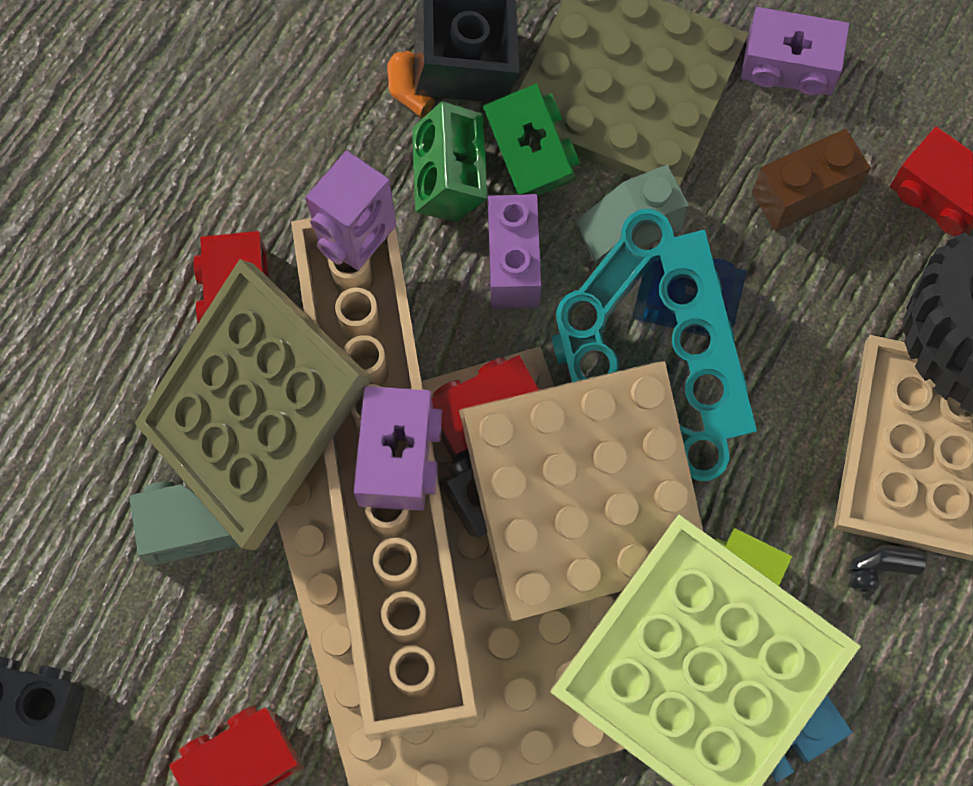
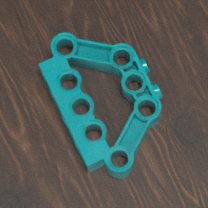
[552,209,757,481]

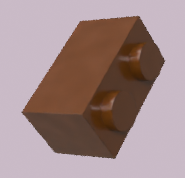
[752,129,871,232]

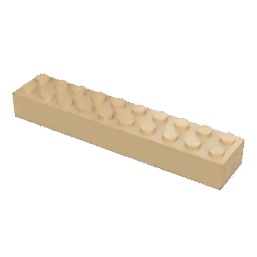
[291,218,478,741]

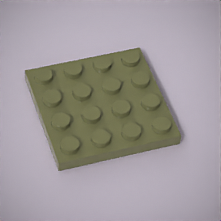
[518,0,749,187]
[135,259,372,550]

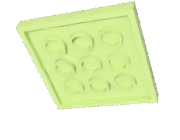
[550,514,861,786]

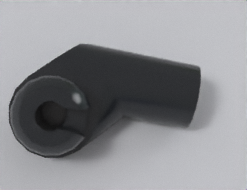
[847,545,926,592]

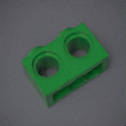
[412,101,487,223]

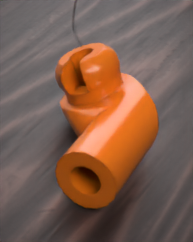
[387,51,435,118]

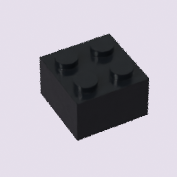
[414,0,519,102]

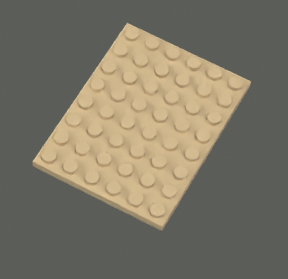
[277,346,625,786]

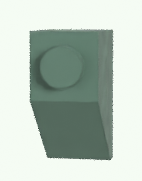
[575,164,689,265]
[129,481,239,566]

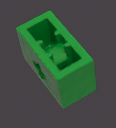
[483,83,580,197]

